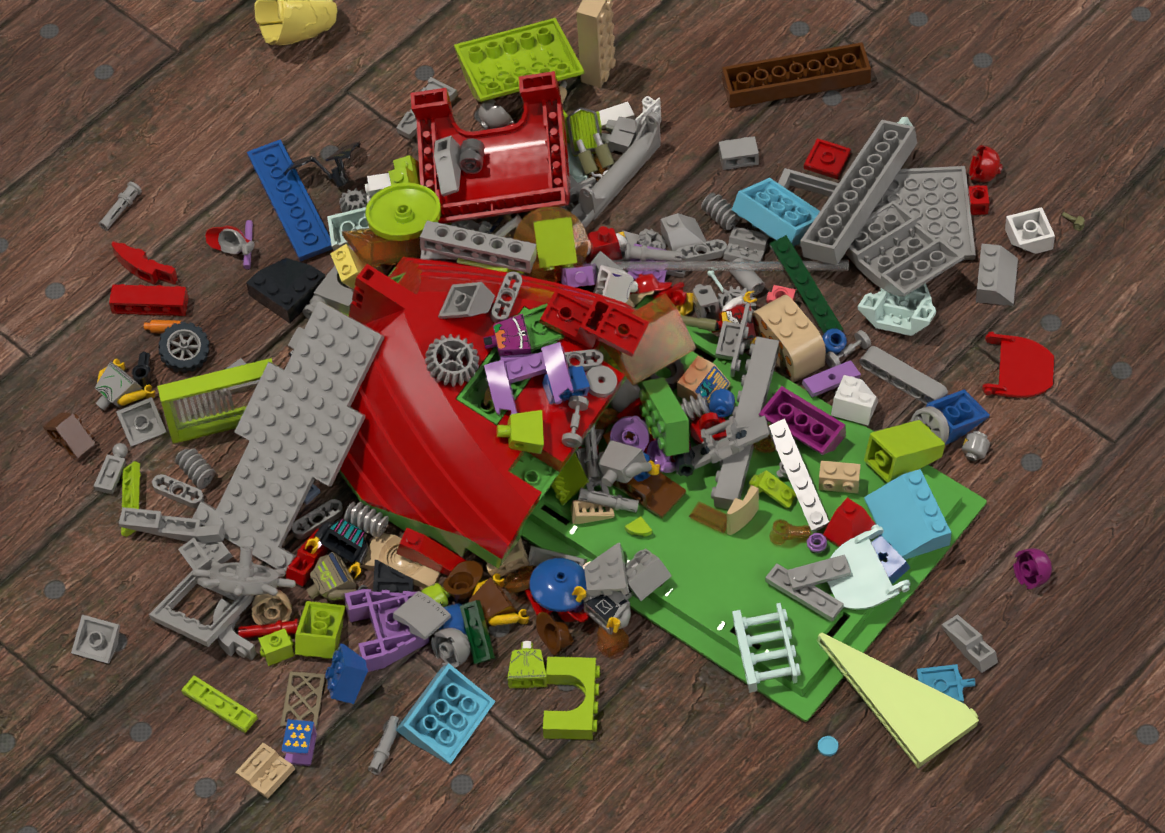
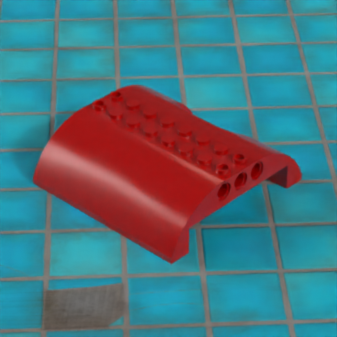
[410,71,570,224]

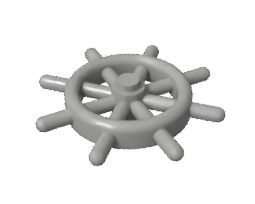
[192,546,296,596]

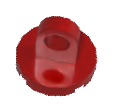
[690,412,727,445]

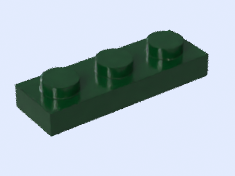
[460,600,495,664]

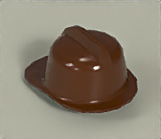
[443,560,483,603]
[536,612,573,655]

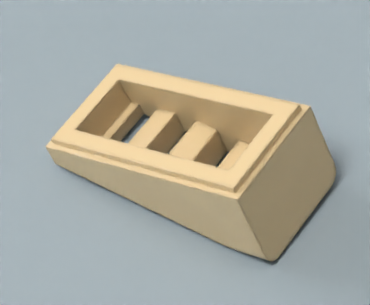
[570,500,615,524]

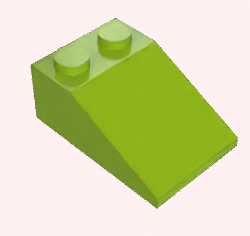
[295,601,346,659]

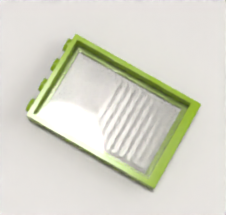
[157,358,273,444]

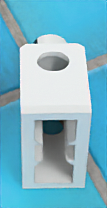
[593,265,638,303]

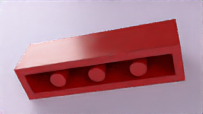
[109,284,189,316]

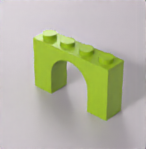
[543,657,600,740]

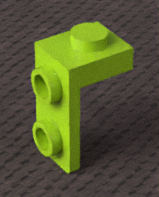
[747,470,796,508]

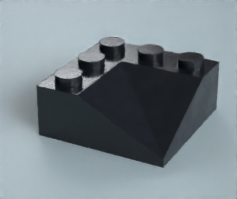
[246,258,325,323]

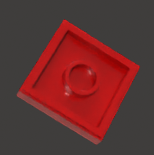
[804,138,851,180]

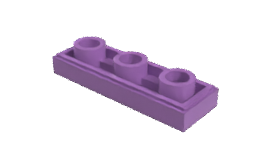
[802,360,861,397]

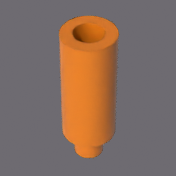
[144,320,182,334]

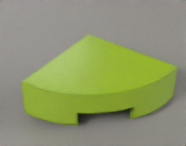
[625,517,652,537]

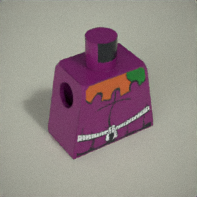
[483,314,531,357]

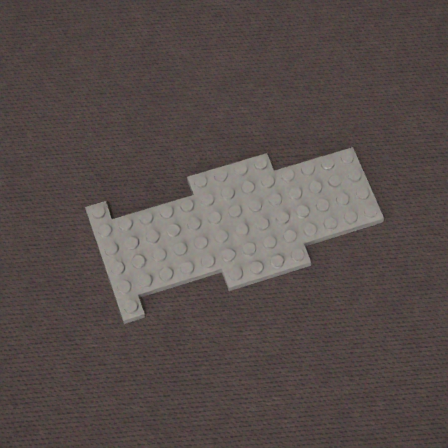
[192,301,385,572]

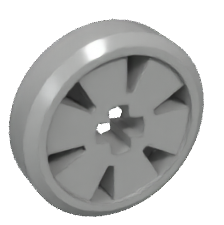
[911,406,949,443]

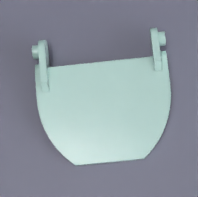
[828,525,911,610]

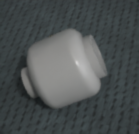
[962,431,990,461]

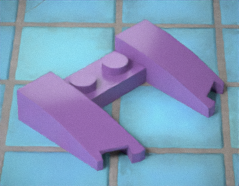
[484,342,574,415]

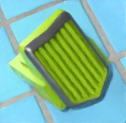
[564,107,602,157]

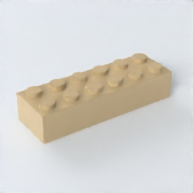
[576,0,616,88]

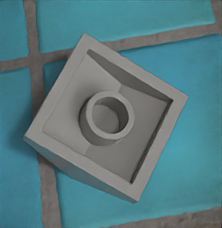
[116,397,167,447]
[71,615,120,664]

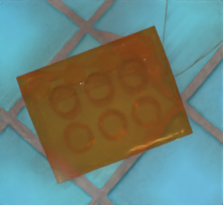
[342,228,421,267]
[599,293,696,386]

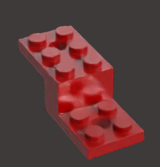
[539,288,650,357]

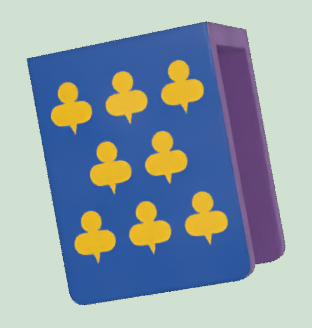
[282,719,317,766]

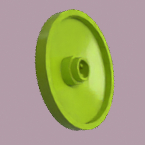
[365,183,441,241]

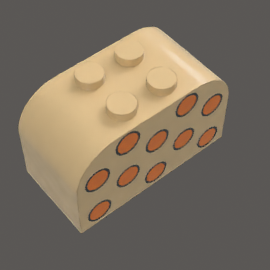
[752,295,826,383]

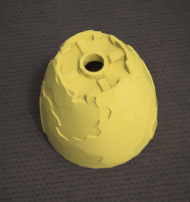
[255,0,337,45]

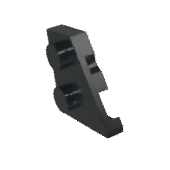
[373,560,414,593]

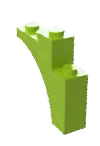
[388,155,420,185]

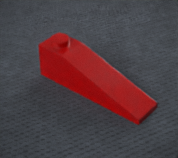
[396,528,466,576]

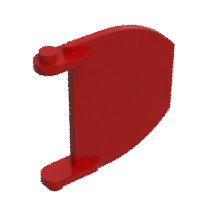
[982,332,1054,398]

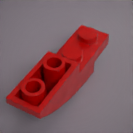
[111,241,178,285]

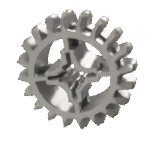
[425,334,479,387]

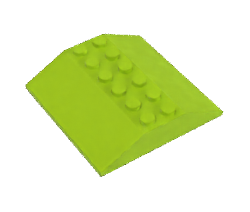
[454,18,585,102]

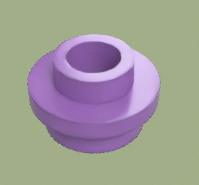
[807,533,827,552]

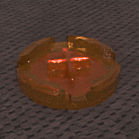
[503,565,537,593]

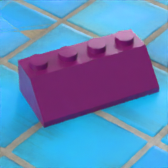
[759,386,846,455]

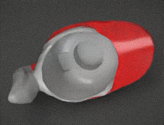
[205,225,255,255]

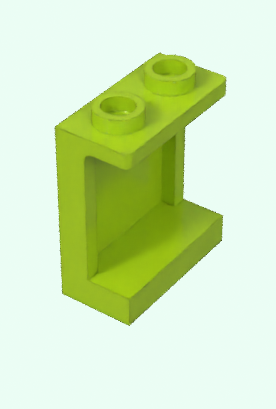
[533,217,577,271]

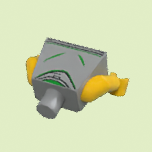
[95,359,156,410]

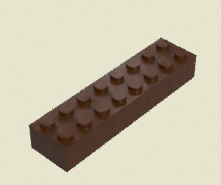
[722,42,871,108]

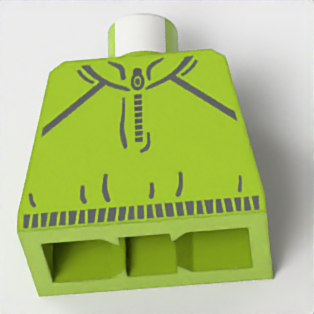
[508,641,547,688]

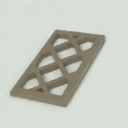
[280,671,325,730]

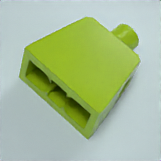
[497,410,544,454]

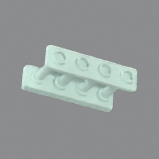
[732,603,801,693]

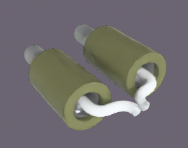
[576,133,615,177]

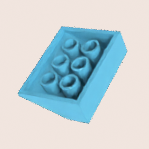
[732,178,820,246]
[864,469,951,560]
[396,663,495,765]

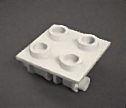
[635,96,661,137]

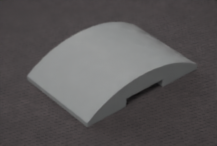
[845,200,964,297]

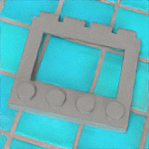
[149,569,255,647]

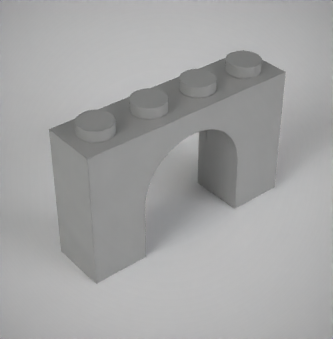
[314,238,396,315]

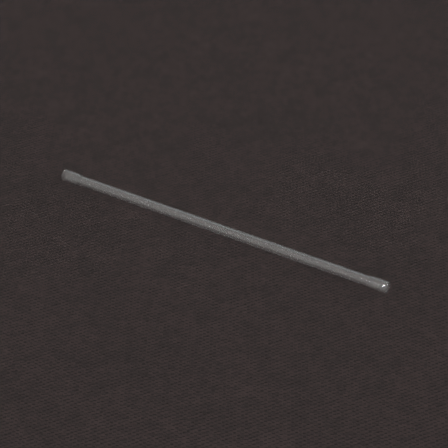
[531,260,849,271]

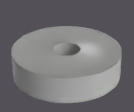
[586,365,617,397]

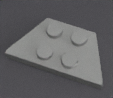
[584,542,629,596]

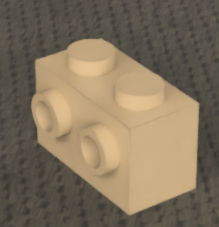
[819,461,860,493]

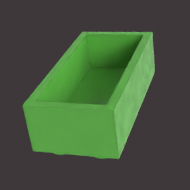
[639,377,689,457]

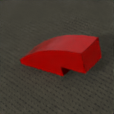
[286,529,329,586]

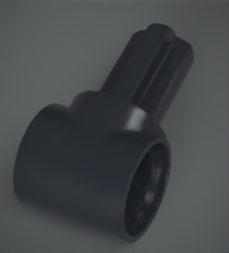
[132,351,152,389]

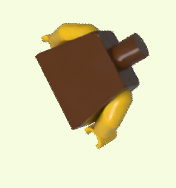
[469,573,530,626]

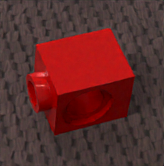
[968,185,989,215]

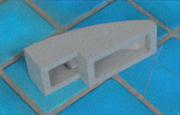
[942,614,998,673]

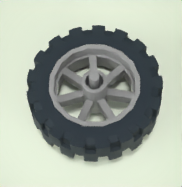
[159,322,209,373]

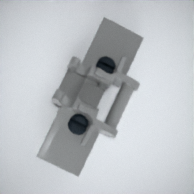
[692,415,770,470]

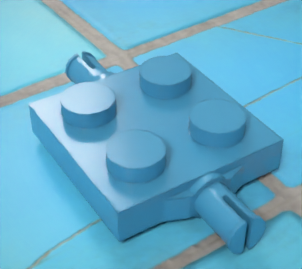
[916,664,975,703]

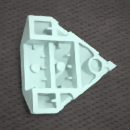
[858,283,936,336]

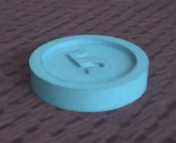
[818,736,838,756]

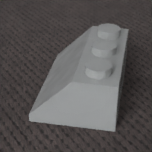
[976,244,1018,306]

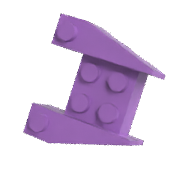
[345,589,429,672]

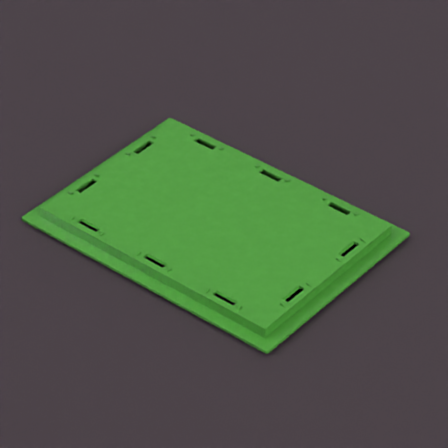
[521,295,987,722]

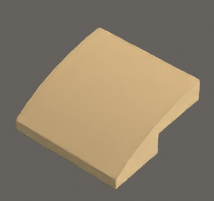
[727,485,759,535]
[235,743,295,799]

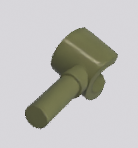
[1062,212,1085,231]

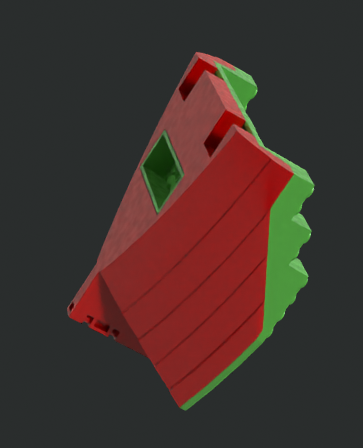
[339,257,667,569]

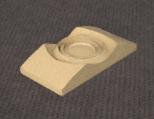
[360,533,441,588]

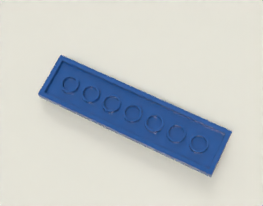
[247,139,333,261]

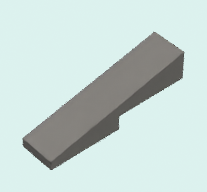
[119,507,202,542]

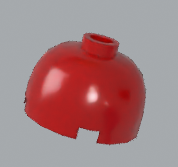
[969,145,1002,183]

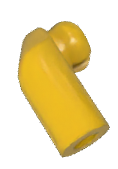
[675,293,694,316]

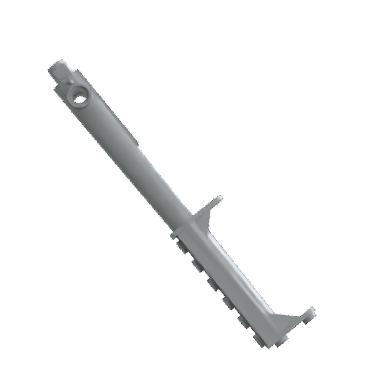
[519,112,661,280]

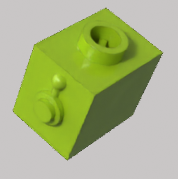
[258,628,294,666]

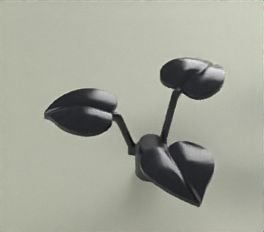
[284,141,361,187]

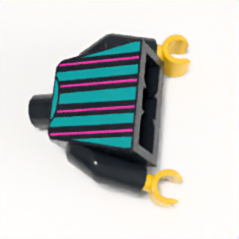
[305,519,369,579]

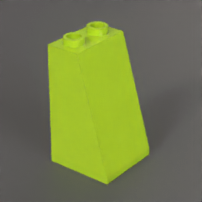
[864,420,945,483]

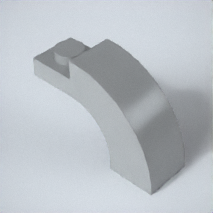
[213,599,257,660]

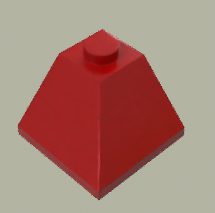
[823,497,876,547]

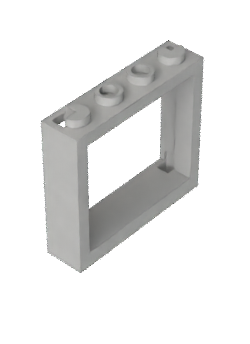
[760,168,839,246]

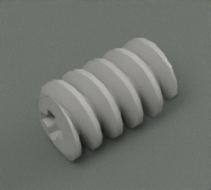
[701,193,741,230]
[678,393,710,420]
[175,448,216,489]
[344,502,389,537]

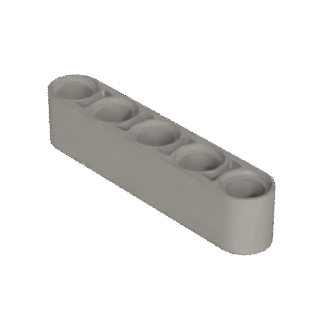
[859,346,948,405]

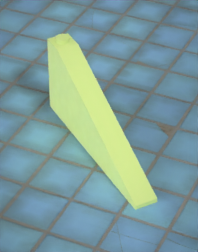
[817,633,979,768]

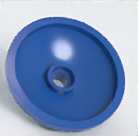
[530,558,587,612]

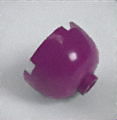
[1013,548,1052,589]

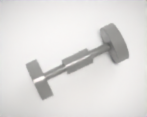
[825,330,871,368]
[562,396,589,448]

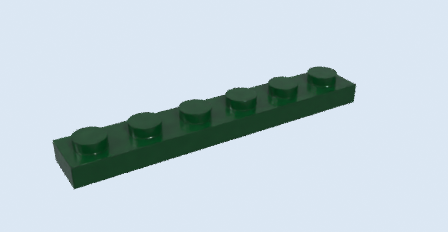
[770,235,844,335]

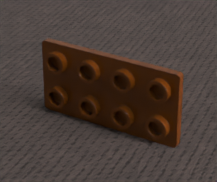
[612,472,686,518]

